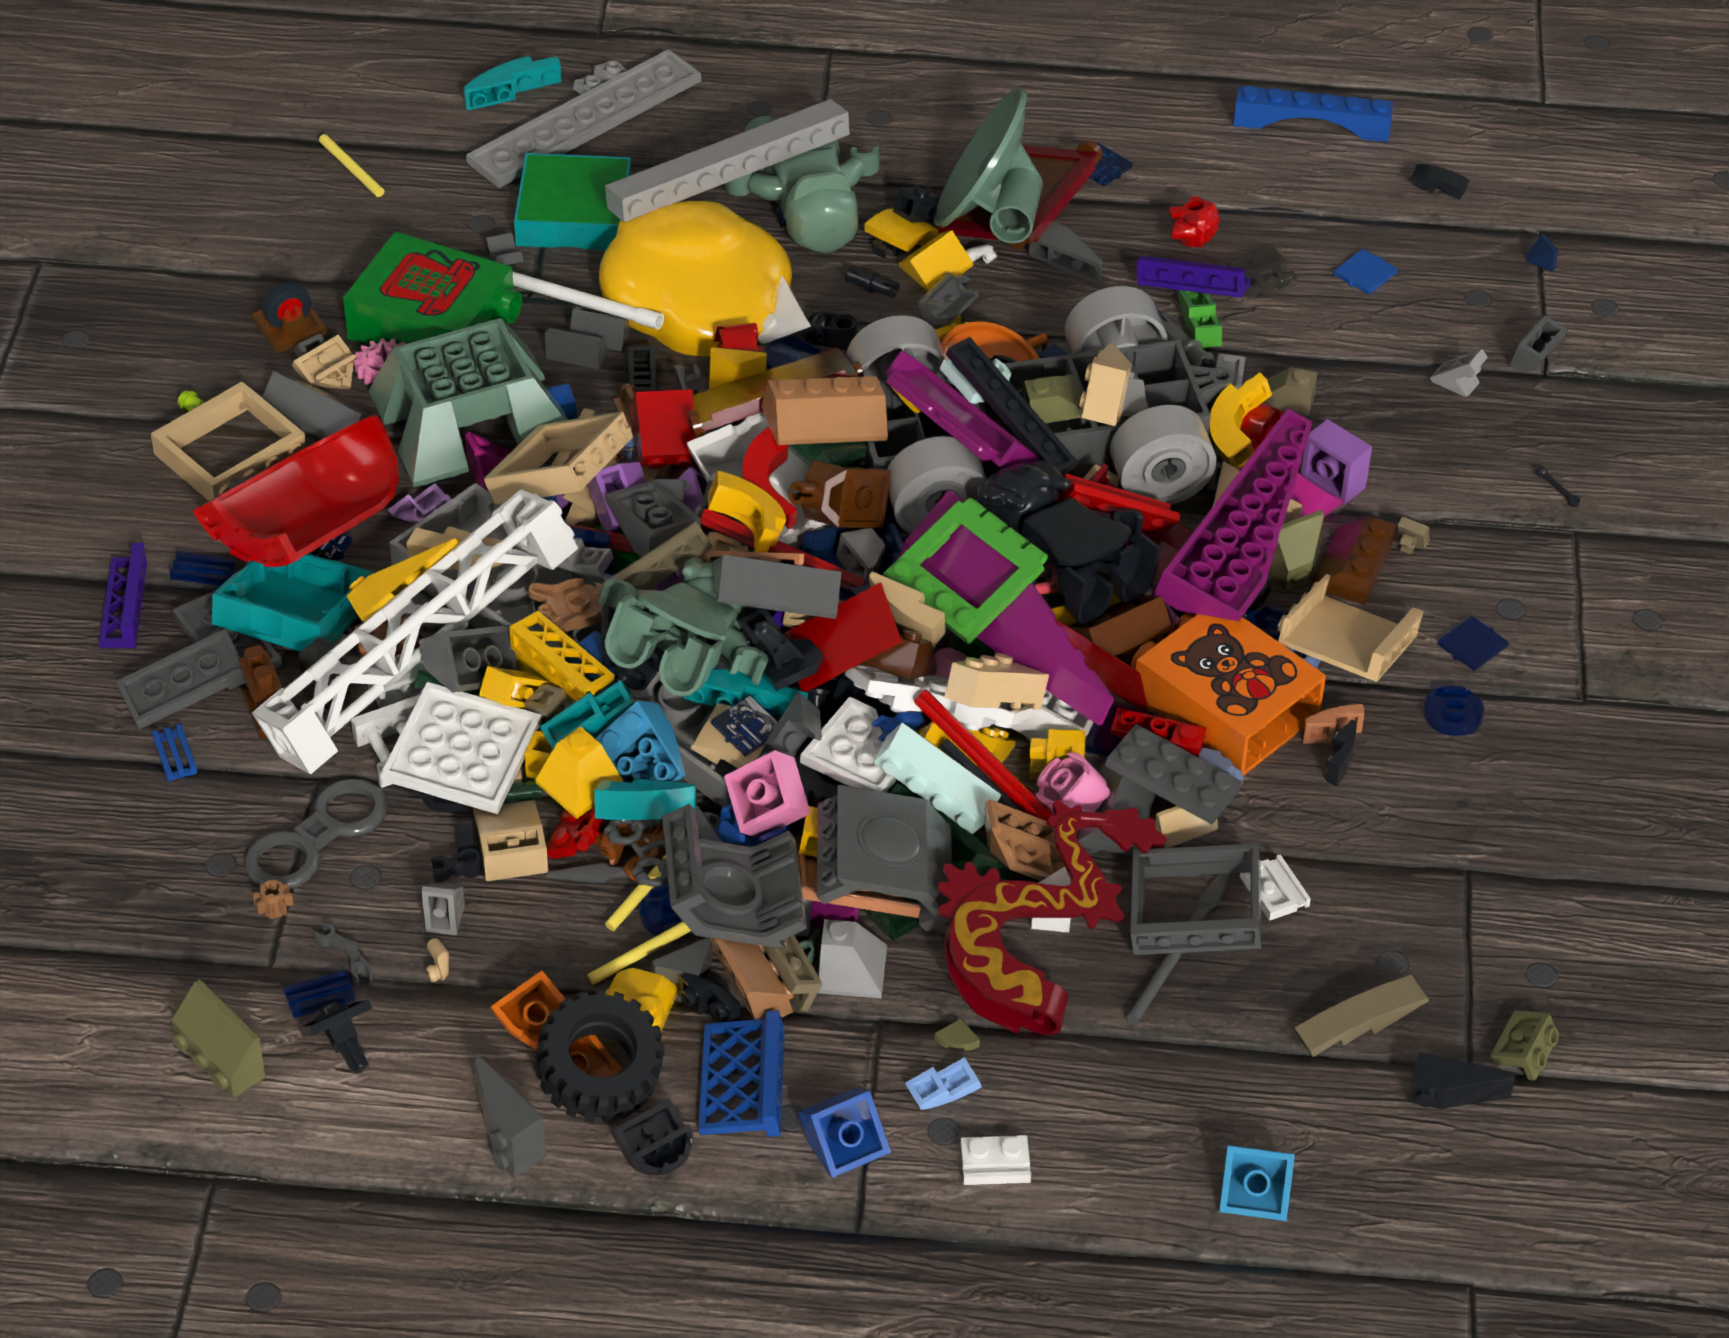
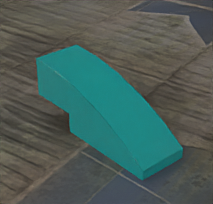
[540,680,637,750]
[594,778,696,820]

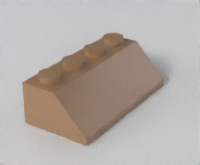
[761,376,888,445]
[710,938,794,1020]

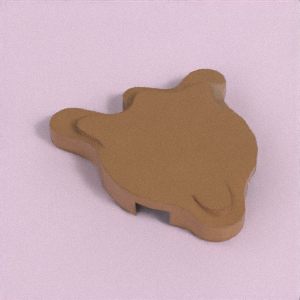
[528,578,602,633]

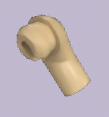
[426,938,449,982]

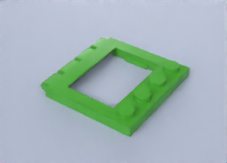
[883,498,1048,644]

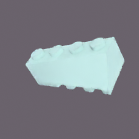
[873,723,1001,834]

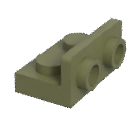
[1490,1010,1559,1081]

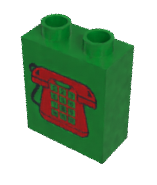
[343,232,522,346]

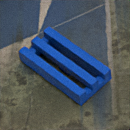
[151,724,197,781]

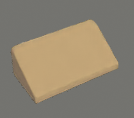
[1155,806,1218,848]

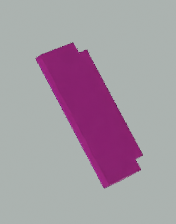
[884,350,1038,468]

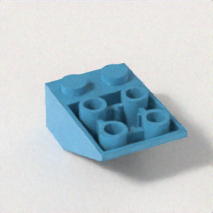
[595,701,686,783]

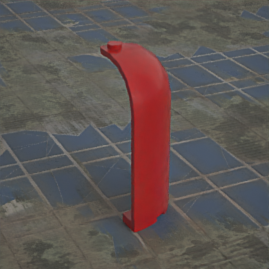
[192,415,399,567]

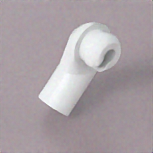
[966,244,997,263]

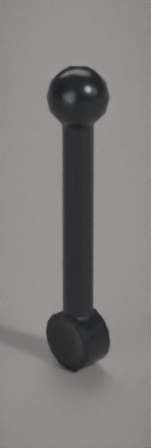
[1536,466,1580,507]

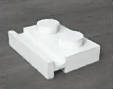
[1239,855,1311,921]
[960,1135,1031,1185]

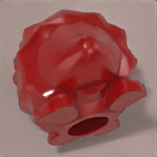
[1169,196,1220,248]

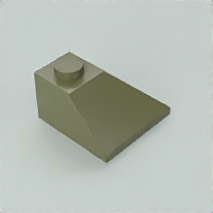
[1021,375,1083,423]
[1269,510,1324,591]

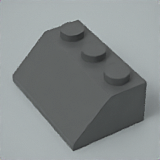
[419,625,518,693]

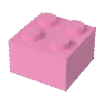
[724,750,811,838]

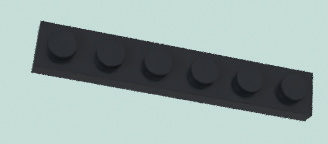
[946,337,1078,475]

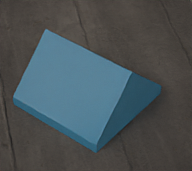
[1219,1145,1295,1221]

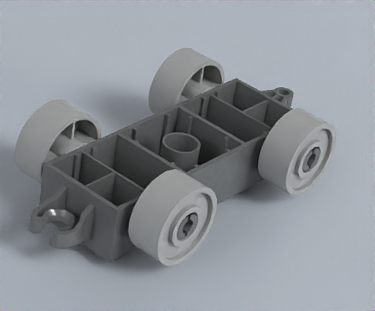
[818,286,1235,534]

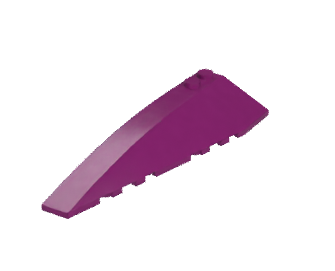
[1153,408,1313,621]
[896,491,1114,725]

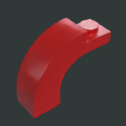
[742,427,797,529]

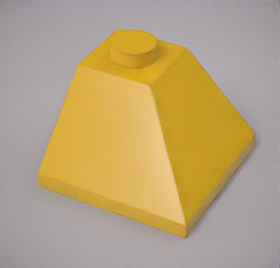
[535,726,623,819]

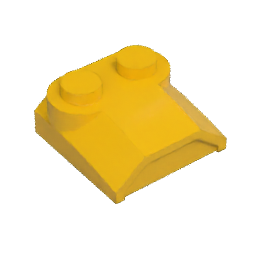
[606,968,678,1031]

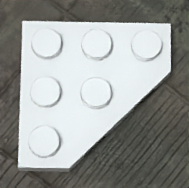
[800,697,896,793]

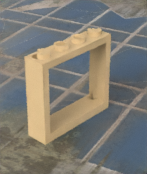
[151,382,306,501]
[484,411,633,504]

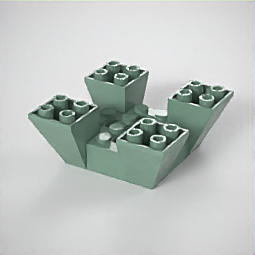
[369,318,568,487]

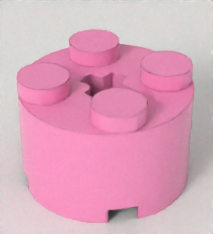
[1035,753,1110,814]

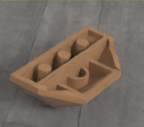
[984,799,1065,881]

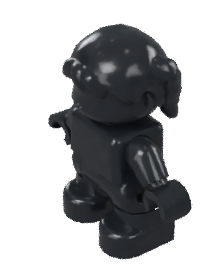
[976,460,1161,625]

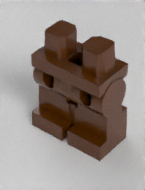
[238,645,282,739]

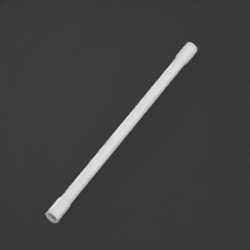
[513,272,664,329]

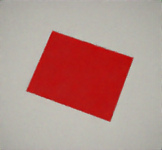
[783,582,902,692]
[1054,618,1150,715]

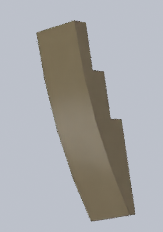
[1295,975,1429,1057]

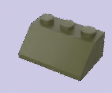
[171,979,265,1099]

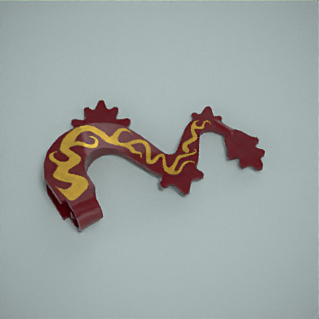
[937,800,1167,1035]

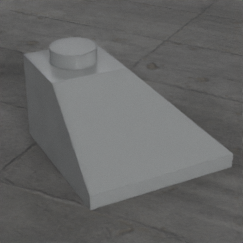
[818,919,887,999]

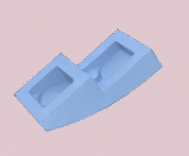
[905,1057,982,1110]

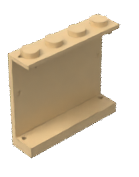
[1277,574,1424,682]

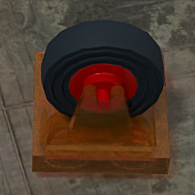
[252,282,327,353]

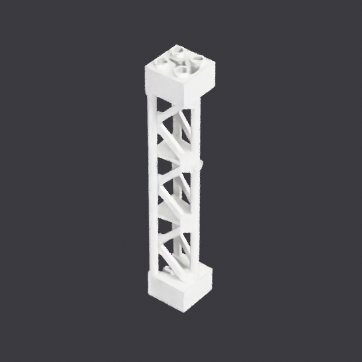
[252,489,578,774]

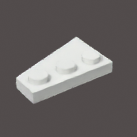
[758,275,811,345]

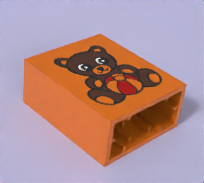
[1131,612,1326,776]

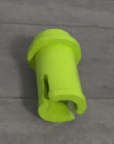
[178,390,205,412]

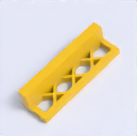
[509,611,614,703]

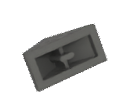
[652,937,712,991]

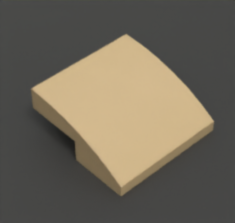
[690,703,771,768]

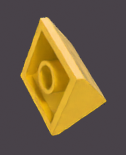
[899,230,974,292]
[709,347,767,390]

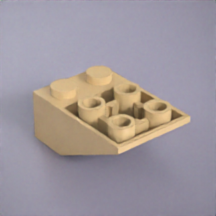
[1079,343,1132,426]
[473,800,548,882]

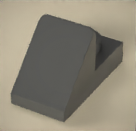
[765,692,822,757]

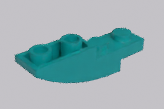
[464,56,561,111]
[684,669,808,717]

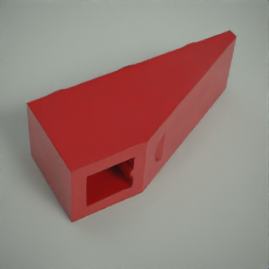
[1111,708,1207,757]

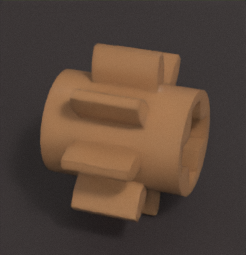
[253,879,294,919]

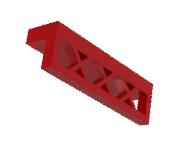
[1060,474,1180,534]

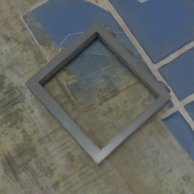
[1131,843,1261,955]

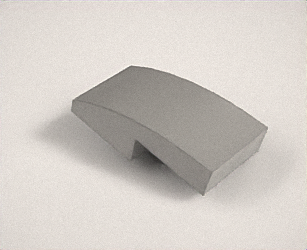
[573,60,627,95]
[558,538,614,577]

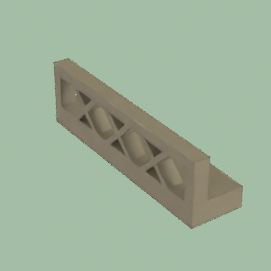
[596,521,713,611]
[763,935,823,1011]

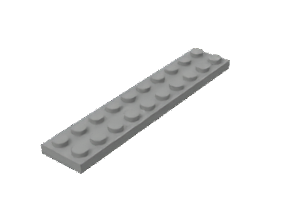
[466,49,701,188]

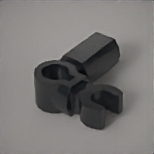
[431,820,483,882]

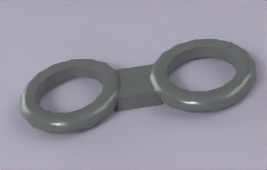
[244,779,388,889]

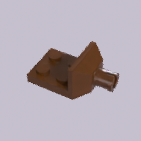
[788,460,891,528]

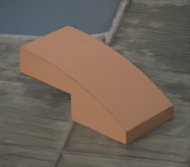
[1302,704,1365,744]

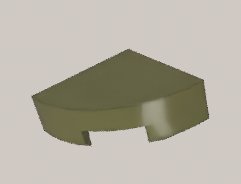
[934,1019,980,1051]

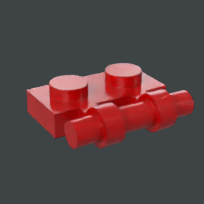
[546,806,607,859]

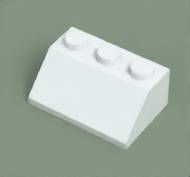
[1010,690,1093,741]

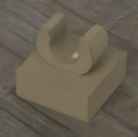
[1398,516,1430,555]
[523,683,568,719]

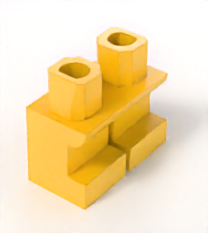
[1030,729,1085,779]

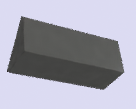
[262,371,382,441]
[712,555,841,619]
[1077,758,1156,855]

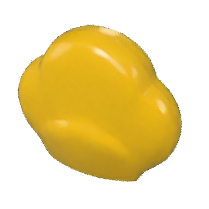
[599,201,792,357]

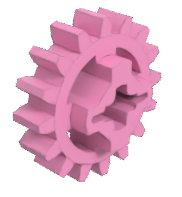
[354,338,405,385]

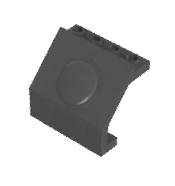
[817,784,952,931]
[662,803,807,949]

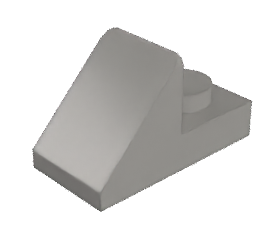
[1430,349,1488,397]

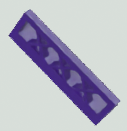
[1137,256,1251,298]
[99,543,148,648]

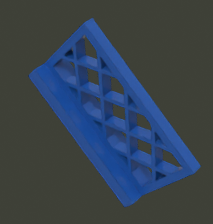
[698,1011,785,1137]

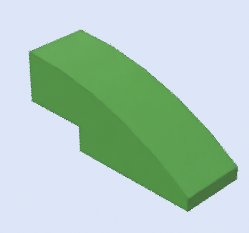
[1177,290,1222,348]

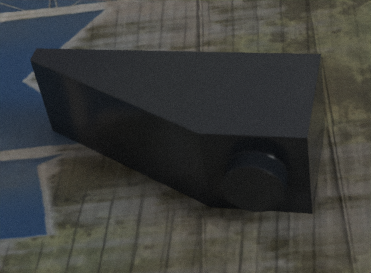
[1408,1052,1516,1109]

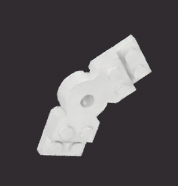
[844,665,1035,731]

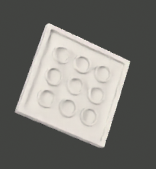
[381,682,542,814]

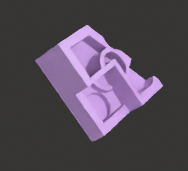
[388,483,451,524]

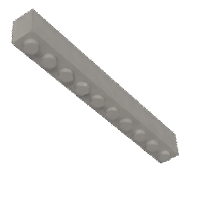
[605,99,850,222]

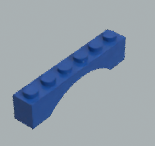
[1234,86,1393,142]

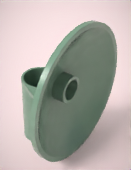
[933,86,1043,243]

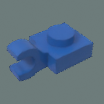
[872,712,925,742]

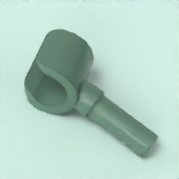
[799,927,822,963]

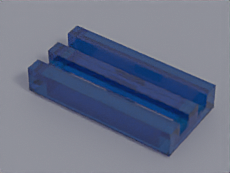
[169,552,235,586]
[283,970,356,1018]

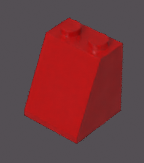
[630,389,696,469]

